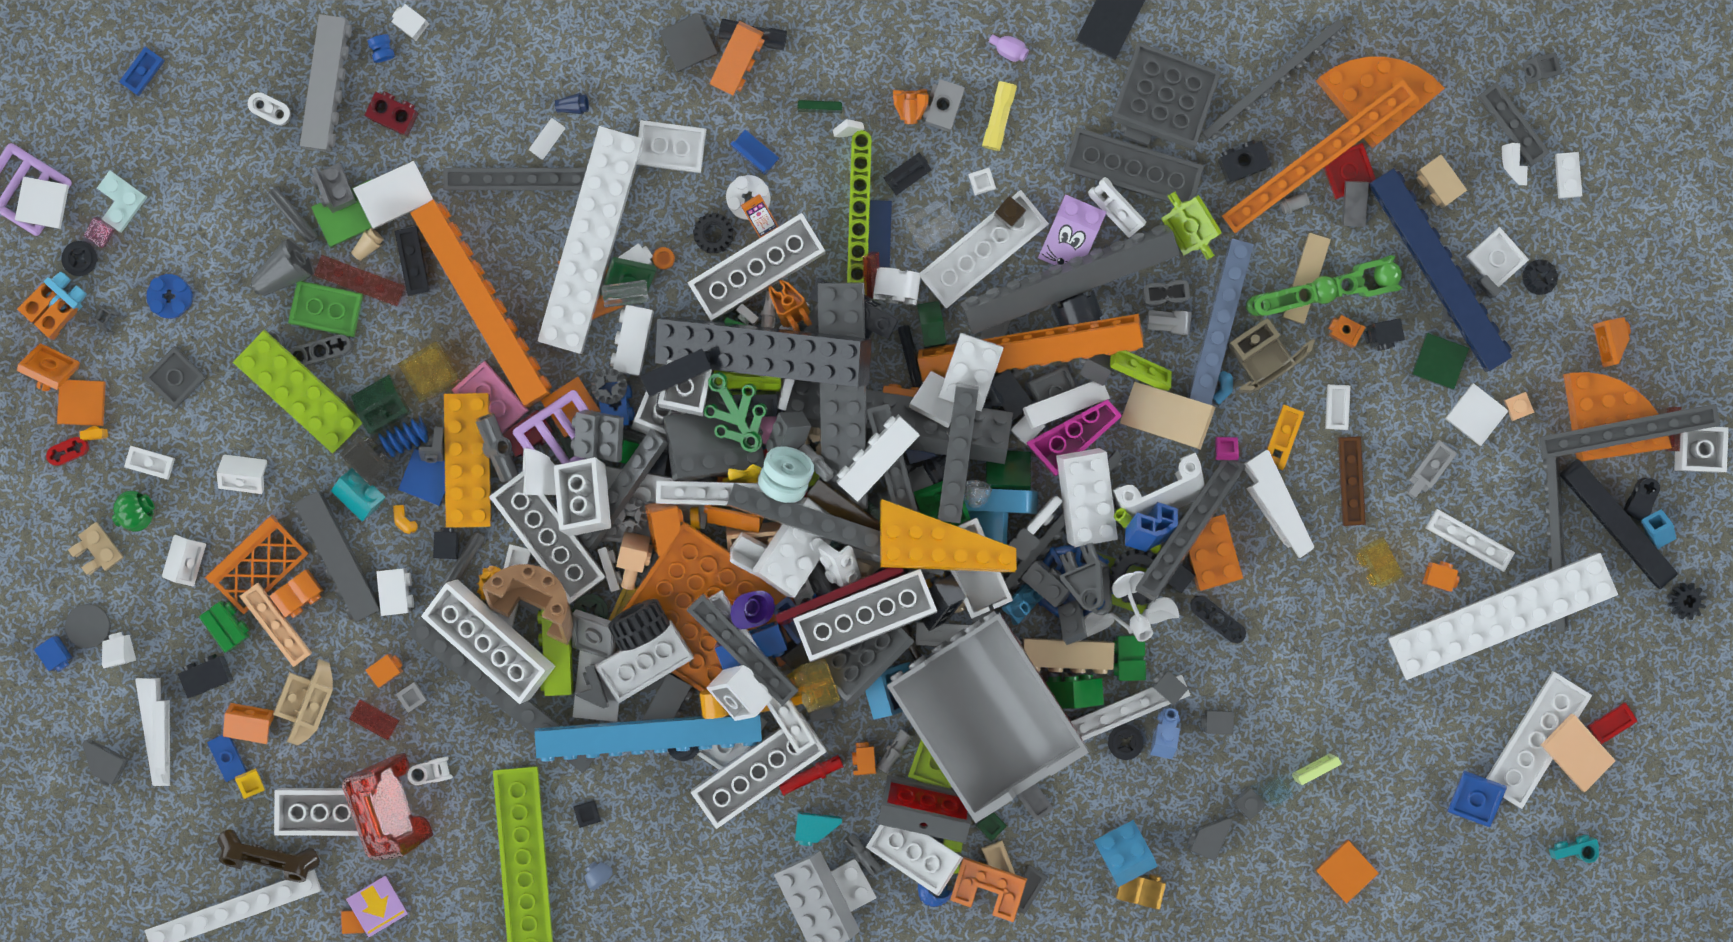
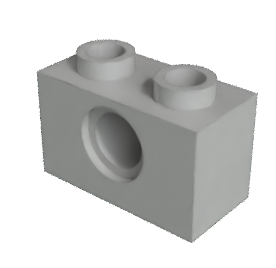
[923,79,965,132]

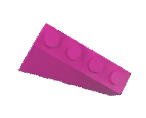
[1026,399,1122,476]

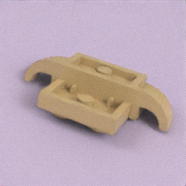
[273,659,333,745]

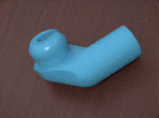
[1213,371,1233,405]

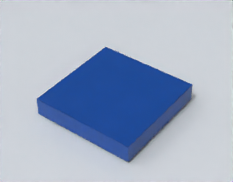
[398,448,445,506]
[1447,771,1507,827]

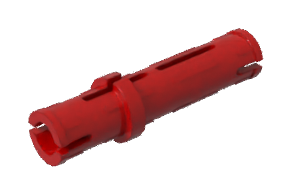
[779,754,844,796]

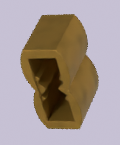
[1115,874,1166,910]

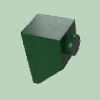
[917,301,947,348]

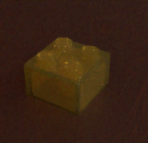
[398,341,462,403]

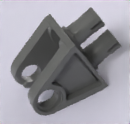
[1060,543,1112,615]

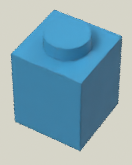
[1642,509,1677,549]

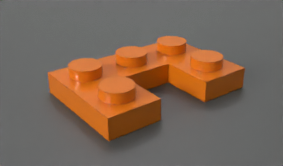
[950,857,1027,922]

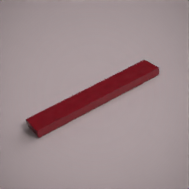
[775,567,906,626]

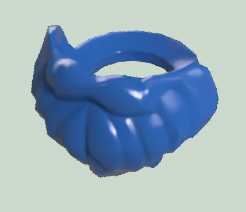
[918,883,952,907]

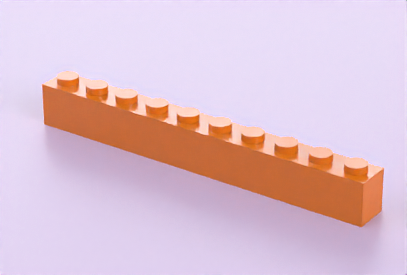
[917,314,1143,382]

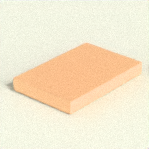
[1541,714,1615,792]

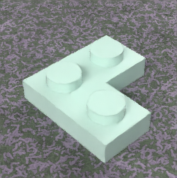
[97,171,147,233]

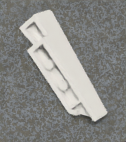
[1244,450,1314,558]
[136,678,170,786]

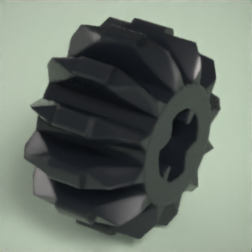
[1667,582,1707,620]

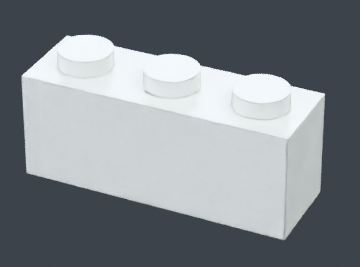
[610,305,654,376]

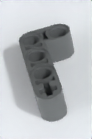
[268,332,354,367]

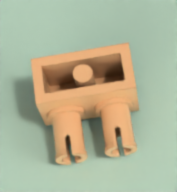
[616,532,653,590]

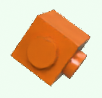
[1422,561,1460,592]

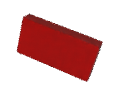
[1587,702,1638,745]

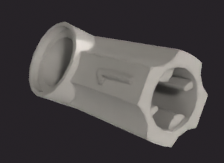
[1147,310,1192,335]

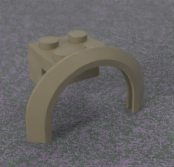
[1229,318,1315,393]

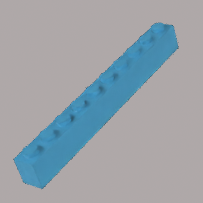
[534,714,762,762]

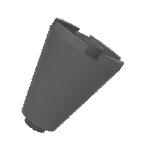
[251,239,315,296]

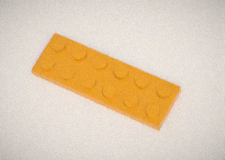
[444,393,492,527]

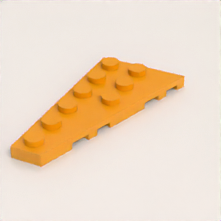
[880,499,1017,572]

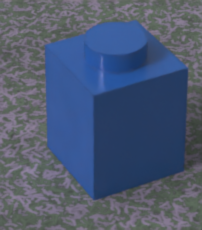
[34,636,73,672]

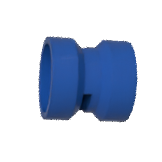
[367,34,395,63]

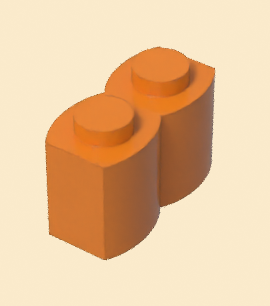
[269,569,324,618]

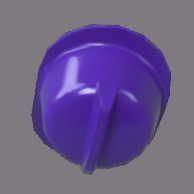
[730,591,775,629]

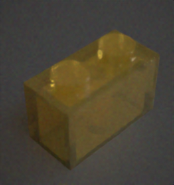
[1356,537,1404,589]

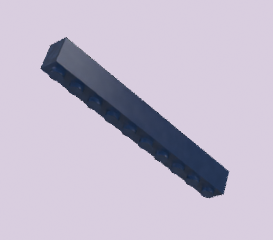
[1369,168,1512,372]

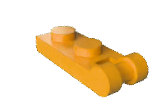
[1266,405,1305,471]

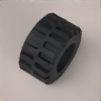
[1110,549,1166,605]
[608,599,670,651]

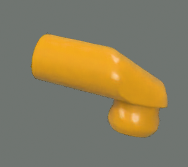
[393,505,418,534]

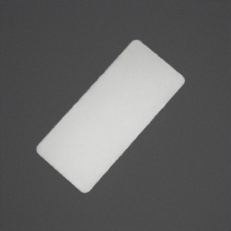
[529,118,565,159]

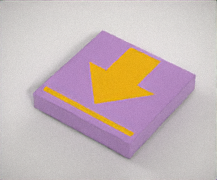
[346,875,408,937]

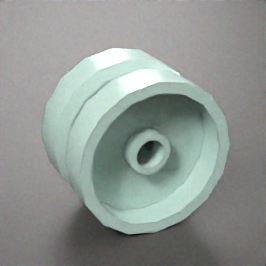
[758,446,814,503]

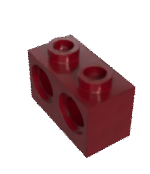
[364,91,419,137]

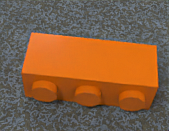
[709,21,765,95]

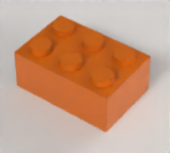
[1187,514,1243,591]

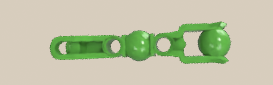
[1246,255,1403,316]

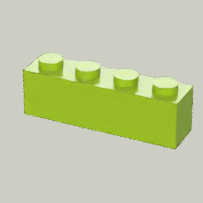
[537,605,574,696]

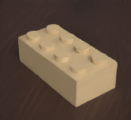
[1022,638,1114,674]

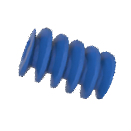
[378,416,429,457]

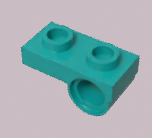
[1549,835,1599,863]

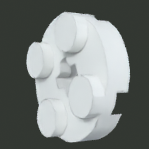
[726,175,771,220]

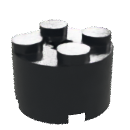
[1052,290,1103,327]

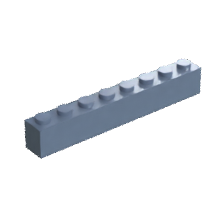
[1187,238,1254,405]

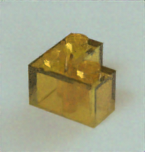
[786,658,840,713]

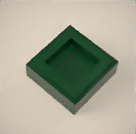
[976,812,1007,841]

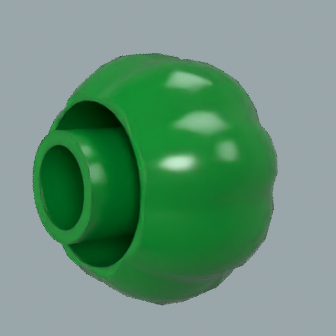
[112,490,155,532]

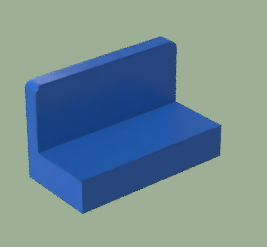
[730,130,779,175]

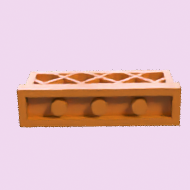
[205,514,309,615]

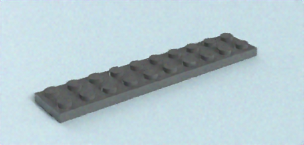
[818,283,868,509]

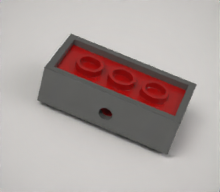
[878,775,972,843]

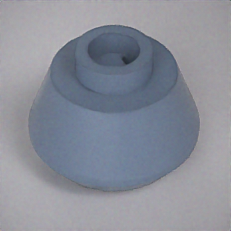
[584,861,613,890]

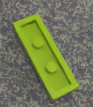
[1110,350,1172,391]

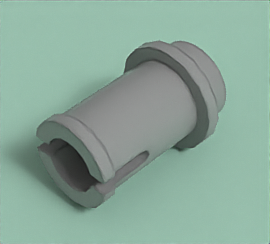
[1280,192,1310,214]

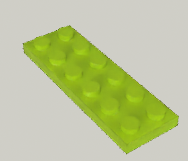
[233,329,364,454]

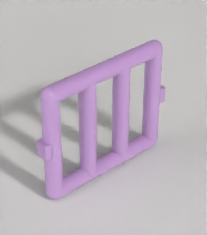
[0,143,72,236]
[513,390,593,464]

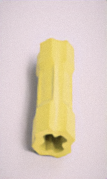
[982,81,1017,151]

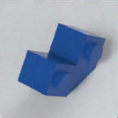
[1125,502,1178,552]

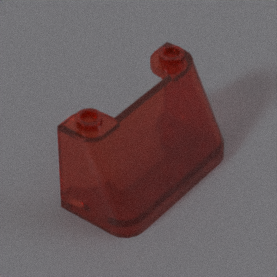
[342,753,434,860]

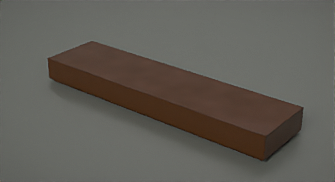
[1338,436,1366,526]

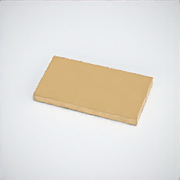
[1120,382,1216,450]

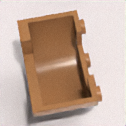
[482,564,573,645]

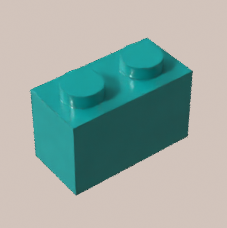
[331,467,386,522]

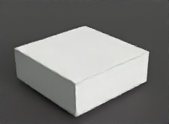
[968,167,996,196]

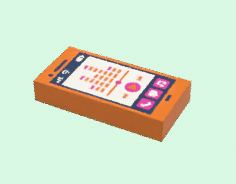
[740,194,779,238]

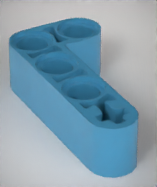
[964,488,1038,514]

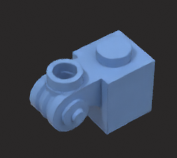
[1150,708,1180,759]

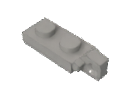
[1406,440,1457,498]

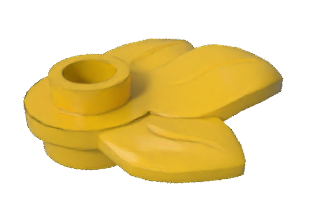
[723,464,762,484]

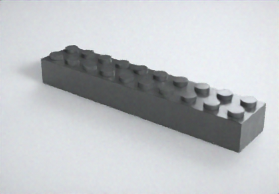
[785,380,1013,464]

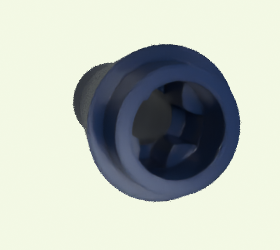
[555,93,589,115]

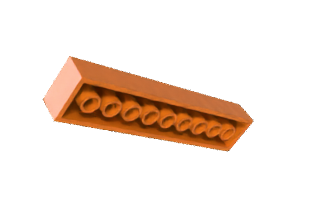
[410,199,553,408]

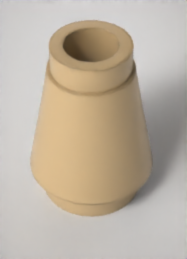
[351,228,384,261]

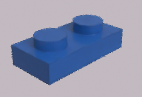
[119,47,165,96]

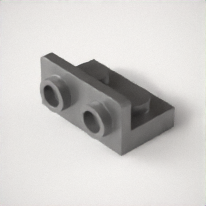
[311,163,357,213]

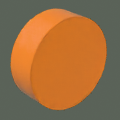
[652,247,675,270]

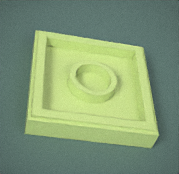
[1292,753,1342,785]

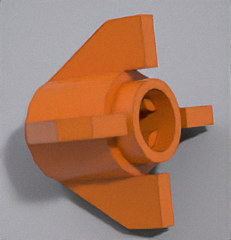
[893,89,928,124]

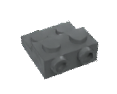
[571,410,624,462]

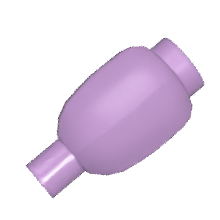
[989,34,1029,62]

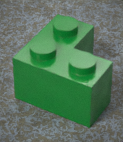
[1045,674,1104,709]

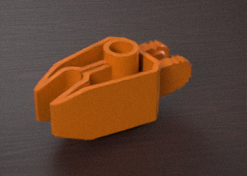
[768,280,812,331]

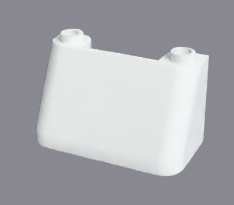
[1112,453,1205,517]

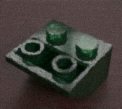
[351,374,411,435]

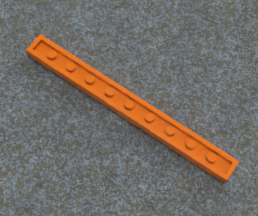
[1222,80,1417,233]

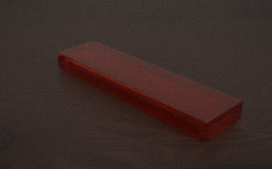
[314,255,405,307]

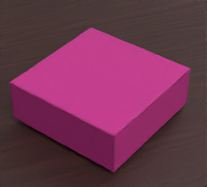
[1215,437,1239,460]

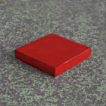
[1324,143,1376,200]

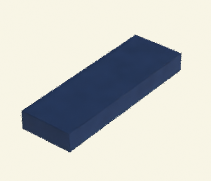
[868,200,892,268]

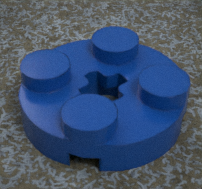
[146,274,193,319]

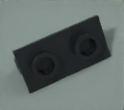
[883,152,932,196]

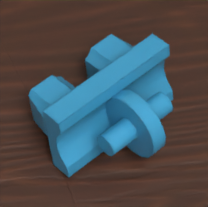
[1002,583,1042,625]

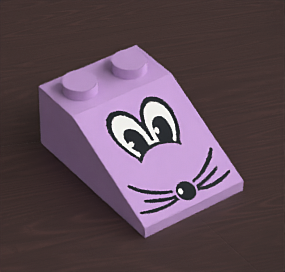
[1038,194,1106,265]

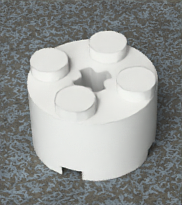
[873,268,920,305]

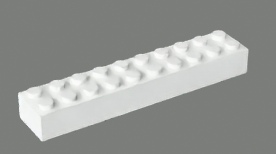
[538,126,644,354]
[1388,553,1618,680]

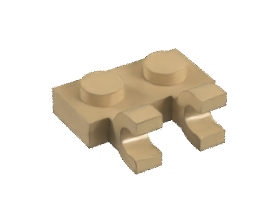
[68,522,124,575]

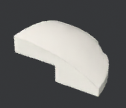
[523,448,556,495]

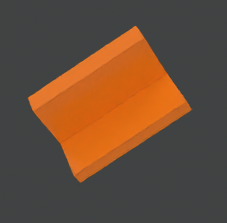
[223,703,274,744]

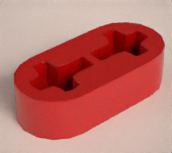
[46,437,89,466]

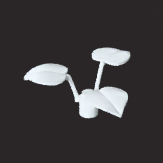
[1084,571,1179,641]

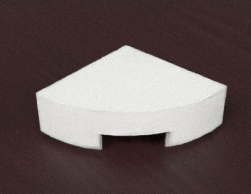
[833,119,865,137]

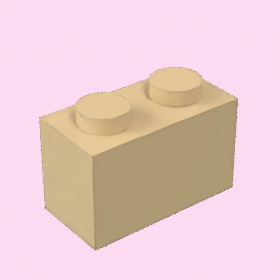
[1416,154,1467,208]

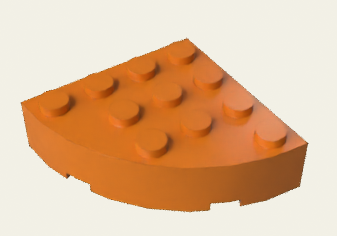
[1316,57,1445,148]
[1563,372,1672,461]

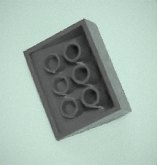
[663,414,764,482]

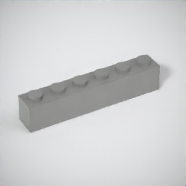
[300,14,352,152]

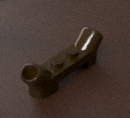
[217,829,320,883]

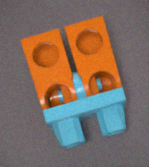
[17,272,87,340]

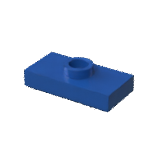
[207,735,248,782]

